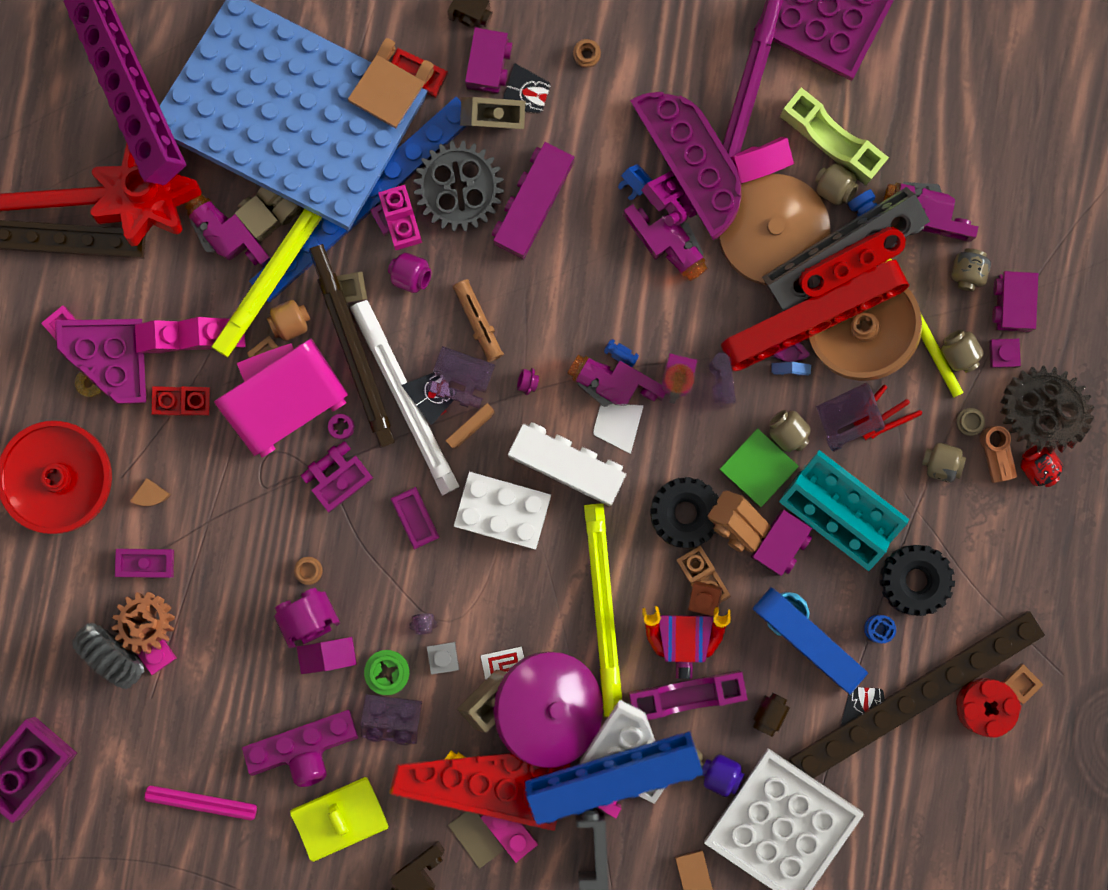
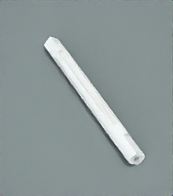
[350,300,460,496]

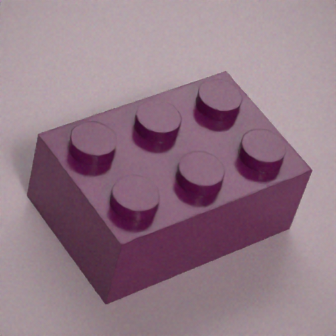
[0,717,77,823]

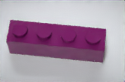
[491,142,575,260]

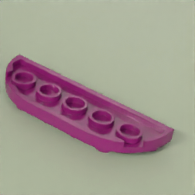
[630,92,742,240]

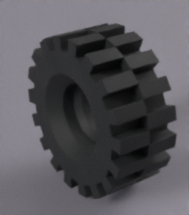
[650,477,719,548]
[879,545,955,616]

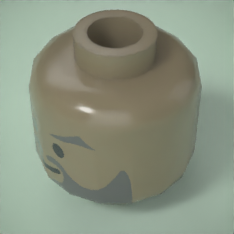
[951,248,991,292]
[922,443,966,483]

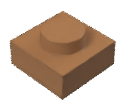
[1003,664,1043,705]

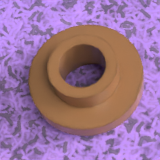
[573,39,601,68]

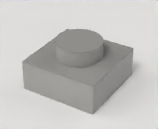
[427,642,459,675]

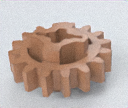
[112,592,175,654]

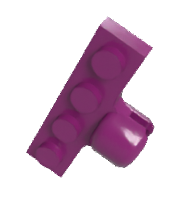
[242,710,359,787]

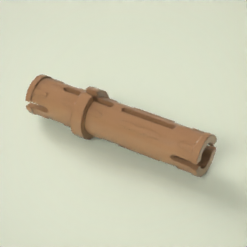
[453,279,504,362]

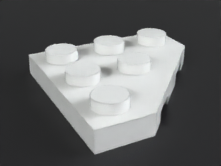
[580,700,665,804]

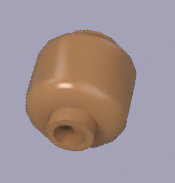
[267,300,311,341]

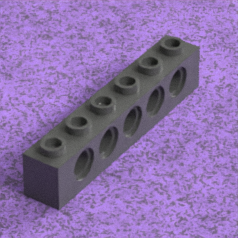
[762,187,930,311]

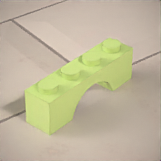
[780,87,889,186]

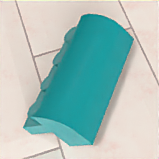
[779,450,909,571]

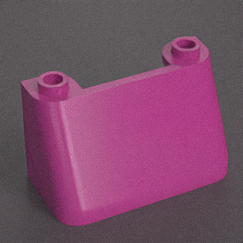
[214,338,348,458]

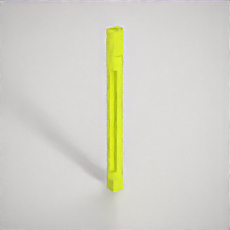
[211,209,322,358]
[584,503,622,717]

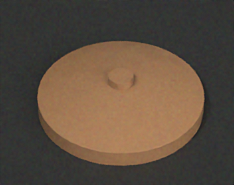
[719,174,830,285]
[809,288,922,381]

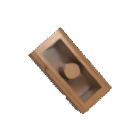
[708,490,771,553]

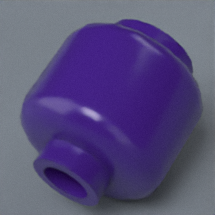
[702,754,745,797]

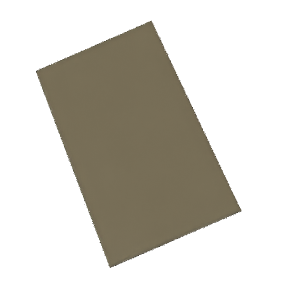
[448,811,504,869]

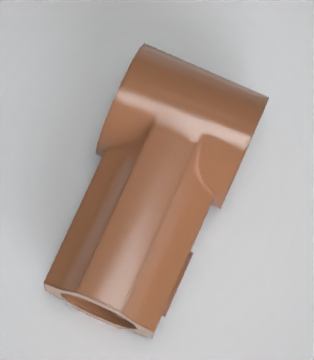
[980,426,1017,483]

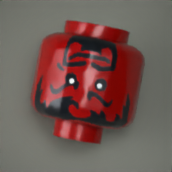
[1020,444,1063,487]

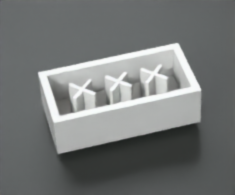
[508,422,626,507]

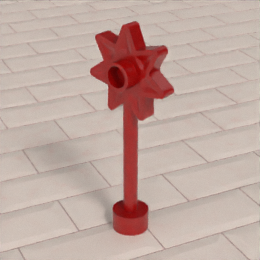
[0,143,202,246]

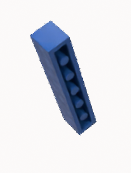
[525,731,703,825]

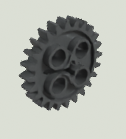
[413,140,504,232]

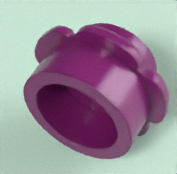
[517,368,539,395]

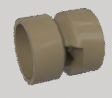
[257,187,304,225]

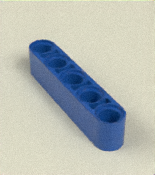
[752,587,869,695]

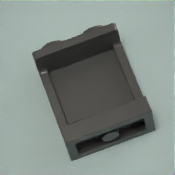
[576,809,608,890]

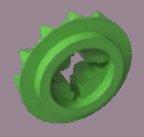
[364,650,410,695]

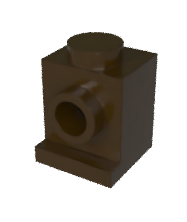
[447,0,493,28]

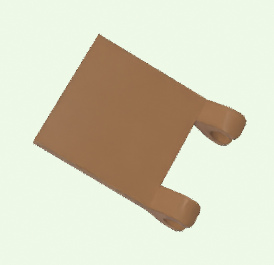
[348,38,434,129]

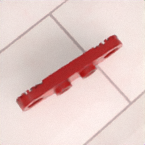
[799,226,906,297]

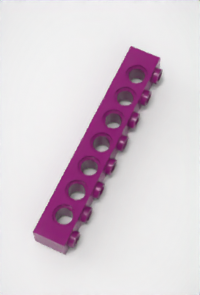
[63,0,186,185]

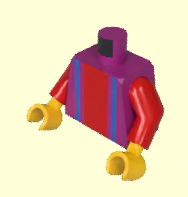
[642,606,731,679]

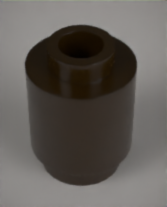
[753,692,790,737]

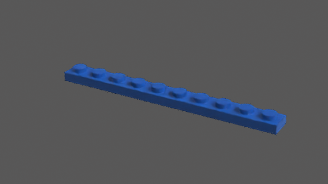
[249,97,467,303]

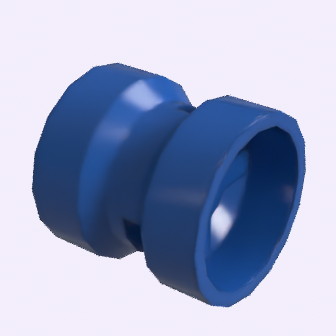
[847,189,877,217]
[864,615,896,643]

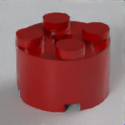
[956,678,1021,738]

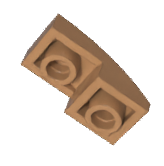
[676,546,731,603]

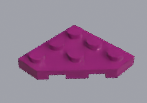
[55,319,146,404]

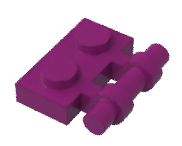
[641,171,697,226]
[300,441,373,513]

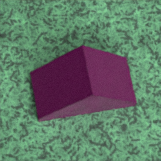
[297,637,357,674]

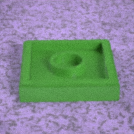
[719,428,799,508]

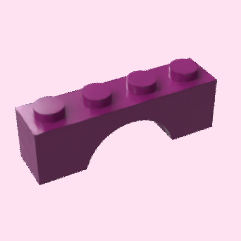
[628,670,748,720]

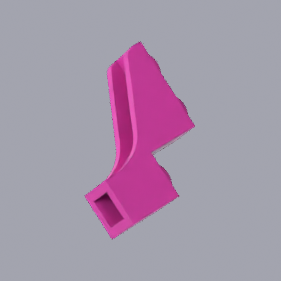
[135,317,246,354]

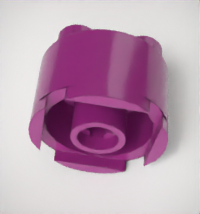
[274,588,340,648]

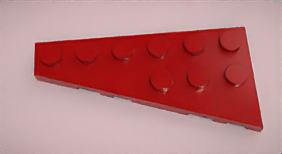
[389,753,571,831]

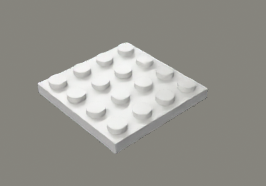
[704,748,864,890]

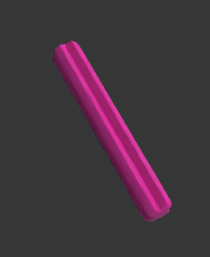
[145,786,257,820]

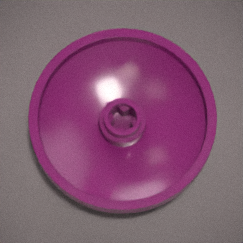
[494,652,603,767]

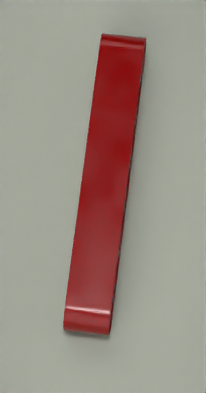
[721,260,909,371]

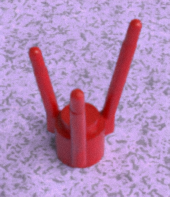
[852,385,922,441]

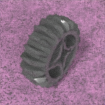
[72,623,144,689]

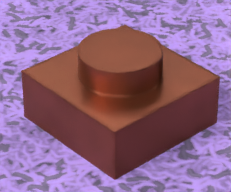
[688,581,723,617]

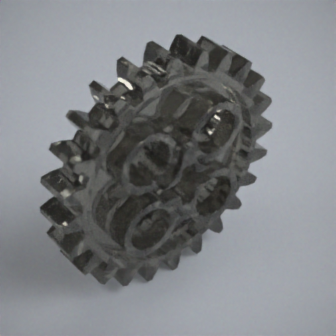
[1000,366,1094,454]

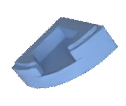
[771,362,811,376]

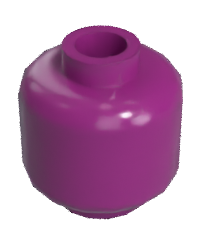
[388,253,432,293]

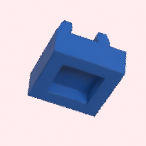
[618,164,652,200]

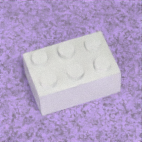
[454,472,551,550]

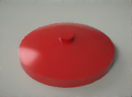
[0,421,112,534]

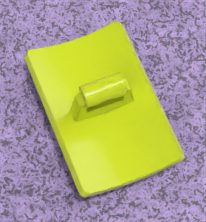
[290,777,388,862]

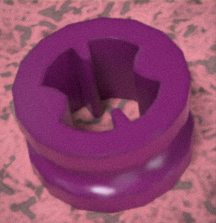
[328,414,355,439]

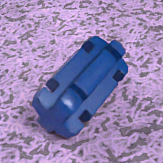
[604,339,639,367]

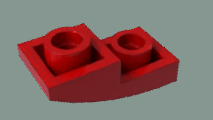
[151,386,210,416]

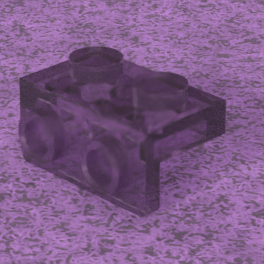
[361,694,422,745]

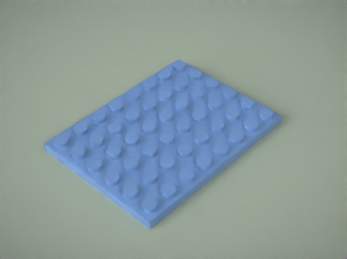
[160,0,427,231]

